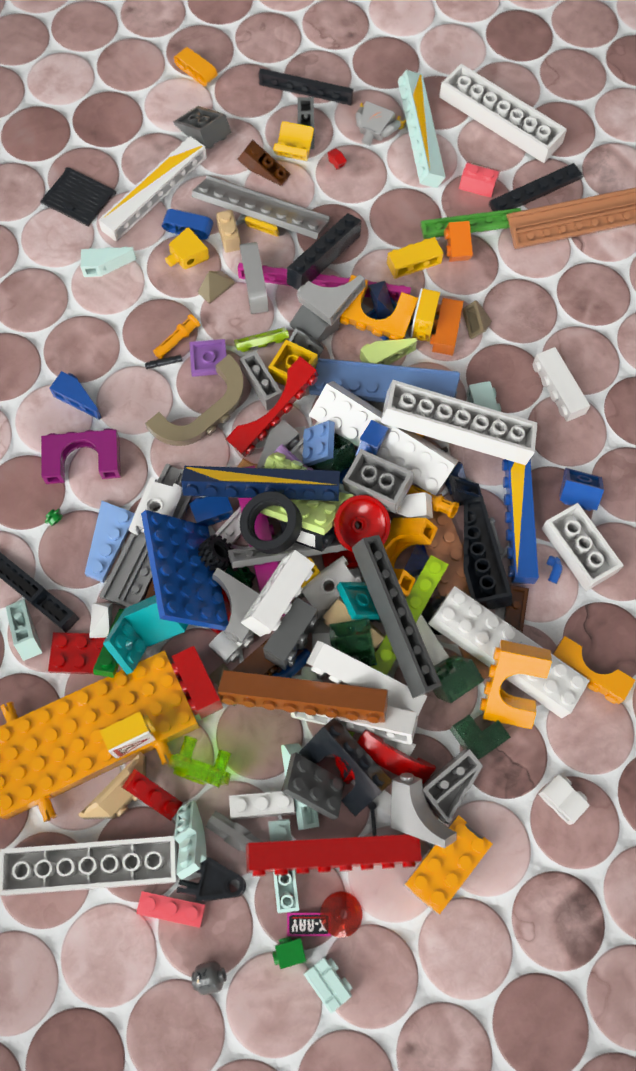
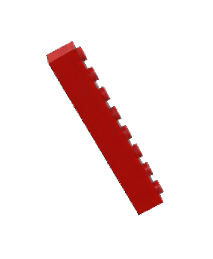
[246,834,422,877]

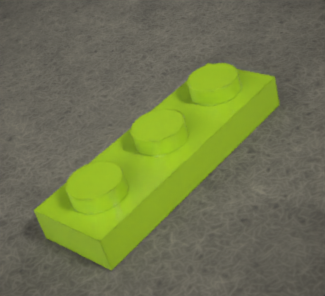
[234,327,289,352]

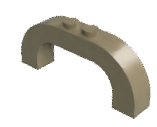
[145,354,243,446]

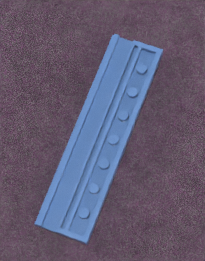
[309,358,460,403]

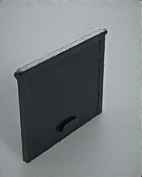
[40,167,116,226]

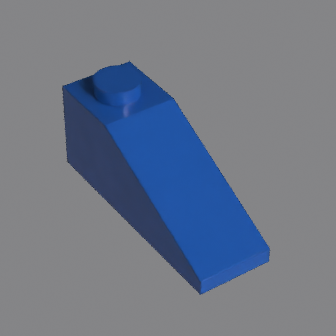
[50,371,101,420]

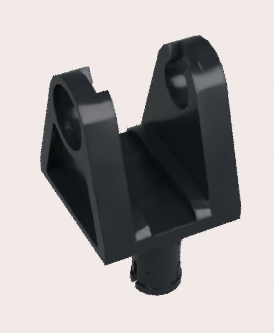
[177,857,246,902]

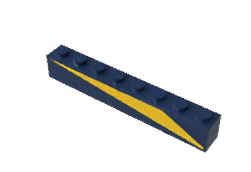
[181,466,340,501]

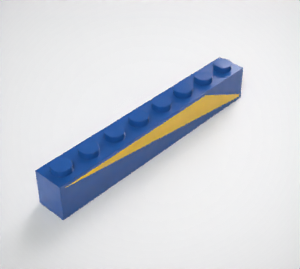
[502,459,539,584]

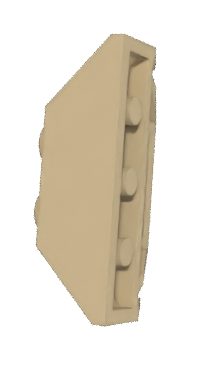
[78,752,147,820]

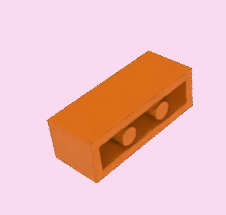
[430,298,463,356]

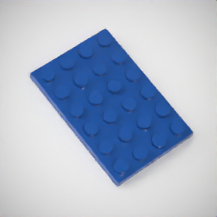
[141,510,229,631]

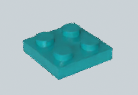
[336,582,380,620]

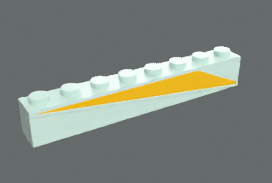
[398,70,446,188]

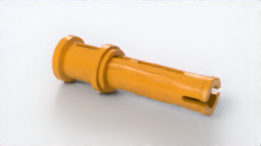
[153,314,200,359]
[406,485,459,518]

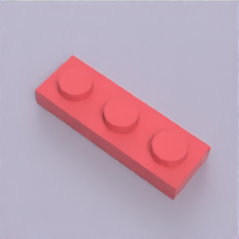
[136,891,206,928]

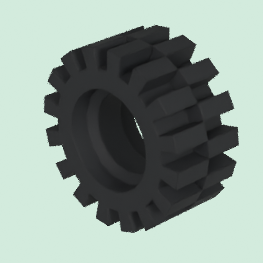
[198,534,234,572]

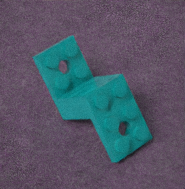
[103,595,189,674]

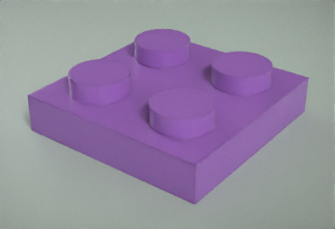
[189,339,227,377]

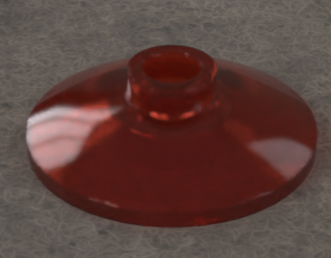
[320,891,362,938]

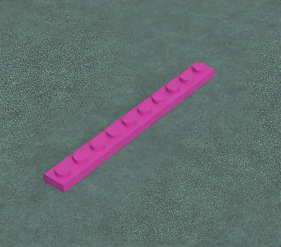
[238,263,411,302]

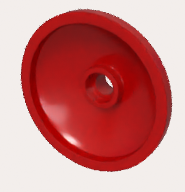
[334,495,390,553]

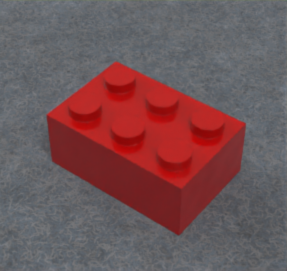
[171,646,223,719]

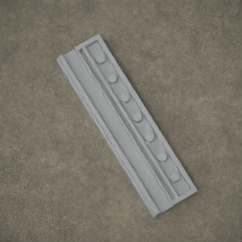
[192,175,330,239]
[99,463,193,608]

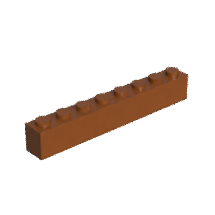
[218,670,388,723]

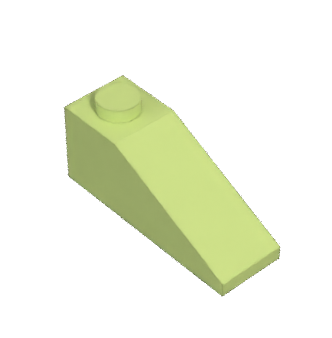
[360,338,417,365]

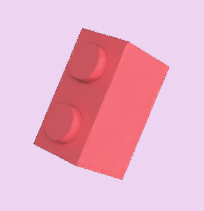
[459,162,500,198]

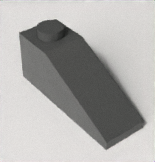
[297,97,314,149]

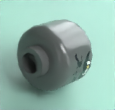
[191,961,227,995]

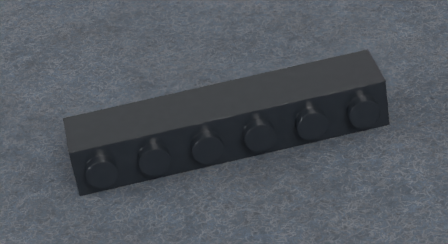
[287,213,362,290]

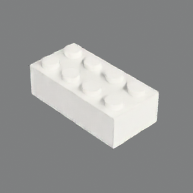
[542,503,624,591]
[241,550,315,637]

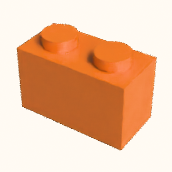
[444,221,473,262]

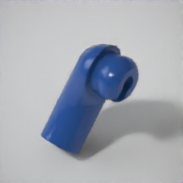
[547,556,562,584]

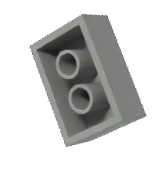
[343,449,413,514]

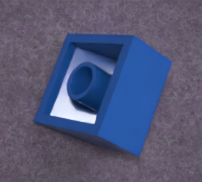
[559,468,604,511]

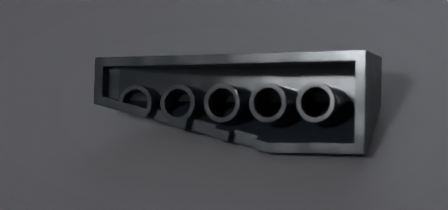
[463,496,512,610]

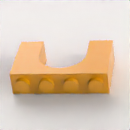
[340,275,418,340]
[383,518,438,596]
[480,640,552,729]

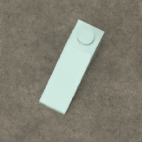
[6,599,42,661]

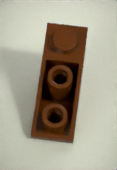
[237,139,290,186]

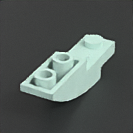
[281,743,320,830]
[174,801,207,879]
[268,819,299,913]

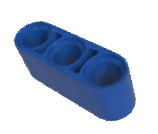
[162,209,214,240]

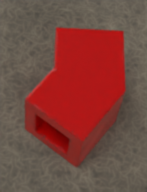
[328,148,347,170]

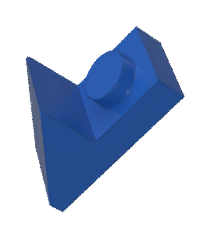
[355,420,389,456]

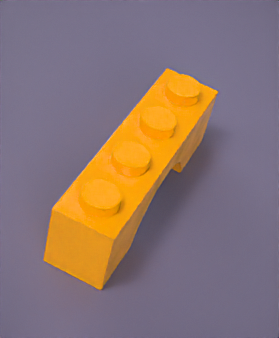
[552,636,636,704]

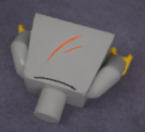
[356,101,406,146]

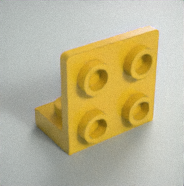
[273,121,314,162]

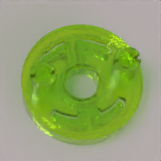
[168,735,232,788]

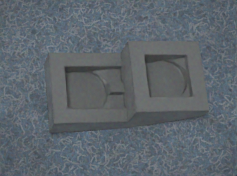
[288,327,324,358]

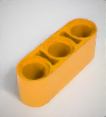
[174,47,218,86]

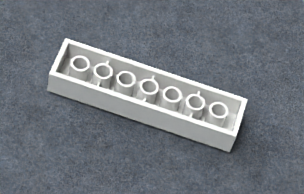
[440,64,567,163]
[381,380,537,465]
[309,381,458,495]
[428,586,590,718]
[0,836,179,896]

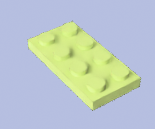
[260,499,339,535]

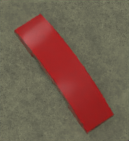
[357,729,436,784]

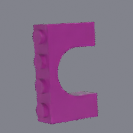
[41,429,121,484]

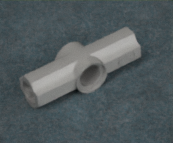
[206,811,263,853]

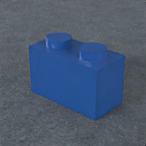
[189,497,233,526]

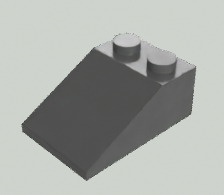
[173,106,232,149]

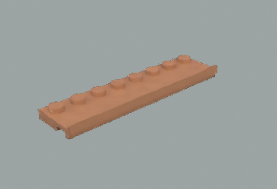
[506,187,636,249]

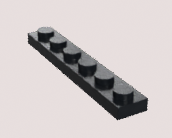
[259,68,353,106]
[489,163,583,211]

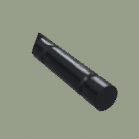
[145,354,182,369]

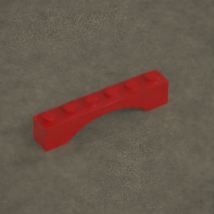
[225,356,319,457]

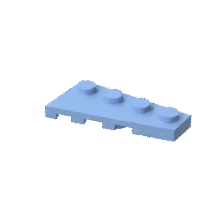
[85,501,135,583]

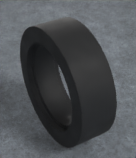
[240,492,302,554]

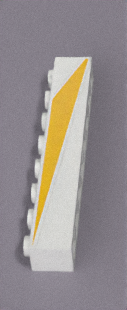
[99,136,207,242]

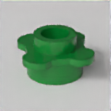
[45,509,63,526]

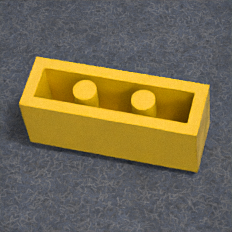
[387,237,443,279]

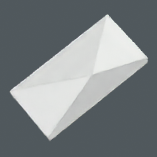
[89,602,113,638]

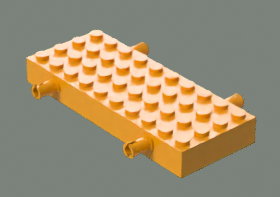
[0,650,200,822]

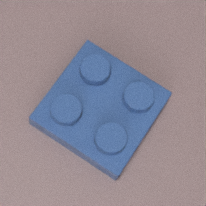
[302,420,335,466]

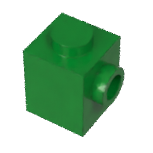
[272,936,306,969]

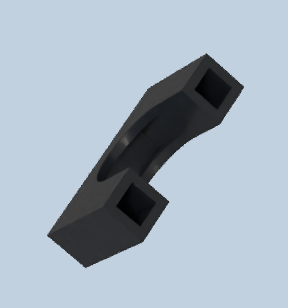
[299,718,393,817]

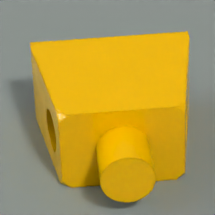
[165,227,209,269]

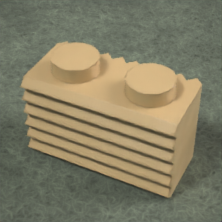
[216,210,241,253]

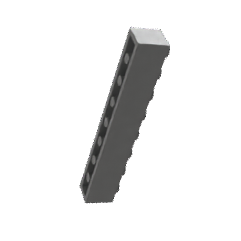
[352,535,442,698]

